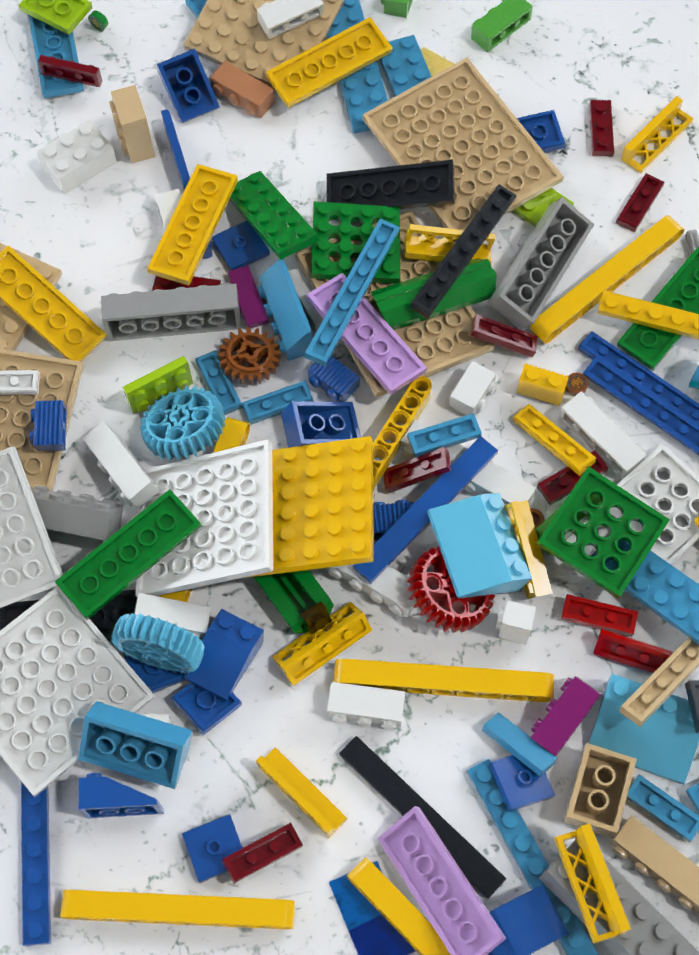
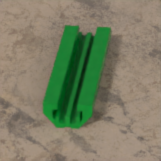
[371,258,497,330]
[253,570,334,633]

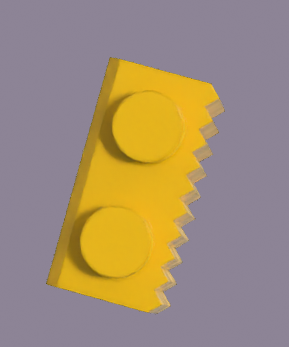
[516,363,569,406]

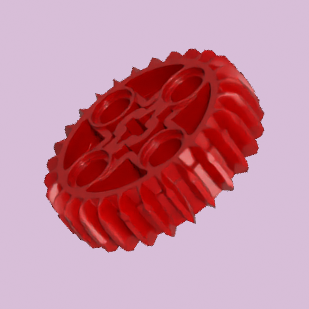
[407,546,495,633]

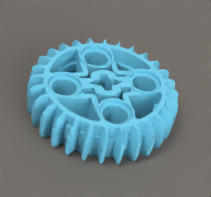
[140,386,225,461]
[111,613,205,673]

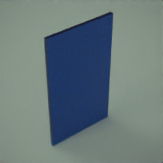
[329,861,416,955]

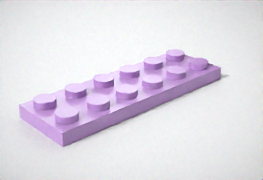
[306,273,427,395]
[377,806,506,955]

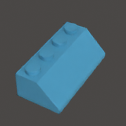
[257,259,312,361]
[78,701,193,789]

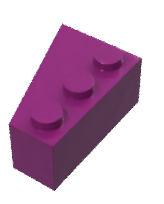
[531,676,602,756]

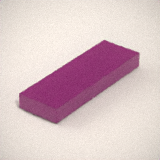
[228,266,269,329]

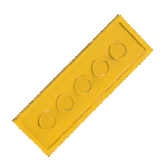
[266,17,393,108]
[147,164,238,286]
[0,245,107,362]

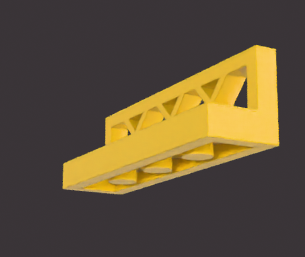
[621,96,694,173]
[404,224,495,263]
[505,500,552,599]
[272,601,372,686]
[256,747,347,838]
[554,823,631,944]

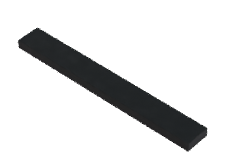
[409,184,517,319]
[339,736,507,899]

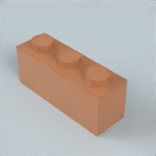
[210,61,276,119]

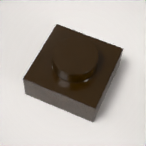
[301,601,332,634]

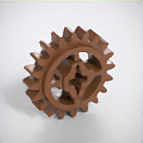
[218,327,281,386]

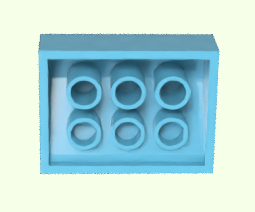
[427,493,532,598]
[589,674,699,785]

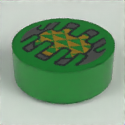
[88,10,109,31]

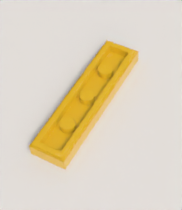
[513,404,596,476]

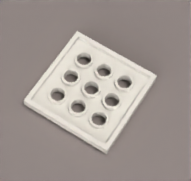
[610,444,699,565]

